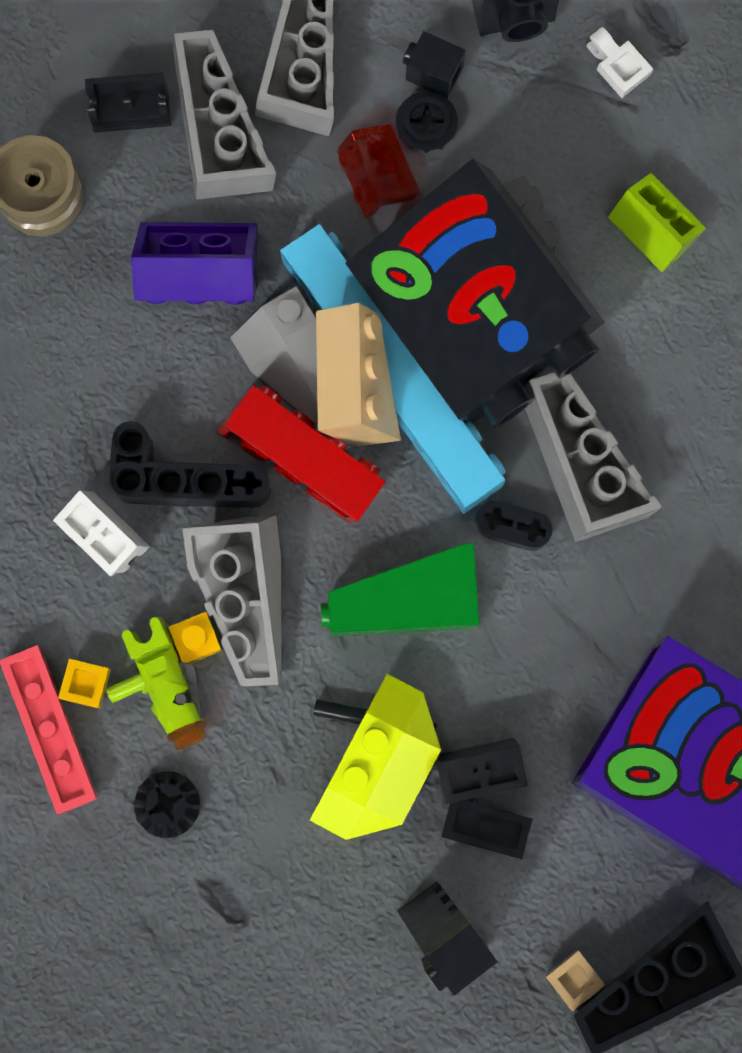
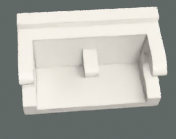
[53,490,150,576]

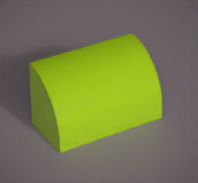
[608,173,706,272]

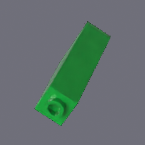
[321,543,479,637]

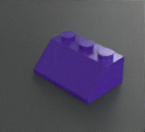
[131,222,258,305]

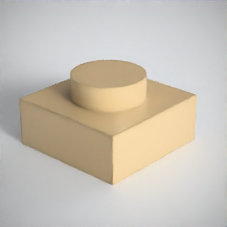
[545,950,605,1012]

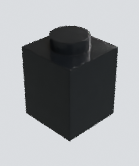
[403,31,466,99]

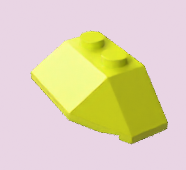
[310,673,441,840]

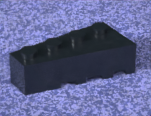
[397,881,498,996]
[571,901,742,1053]

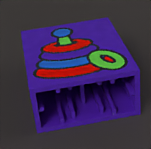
[571,636,742,890]

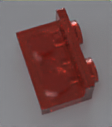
[337,124,420,217]

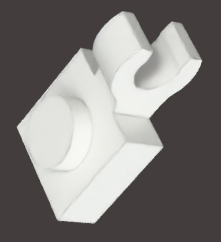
[587,27,654,98]

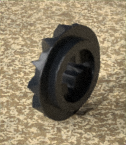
[396,91,458,154]
[133,771,200,838]

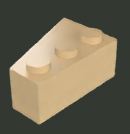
[316,303,401,447]

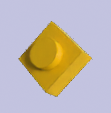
[168,612,222,664]
[58,659,111,709]

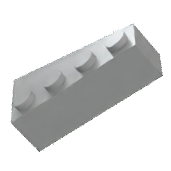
[255,0,334,136]
[173,30,276,200]
[525,373,662,542]

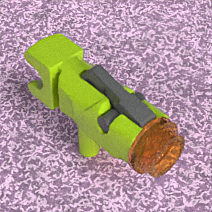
[106,617,207,751]

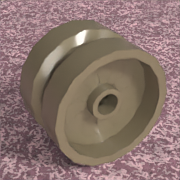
[0,135,84,237]

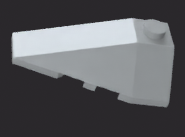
[182,515,282,686]

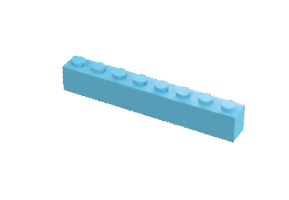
[280,224,506,515]

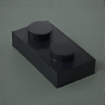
[441,800,533,860]

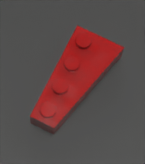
[216,385,386,523]

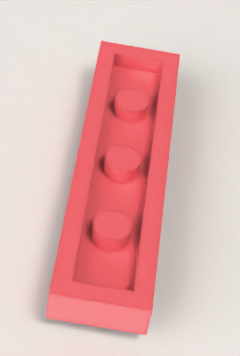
[0,645,98,815]

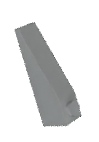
[230,287,355,451]

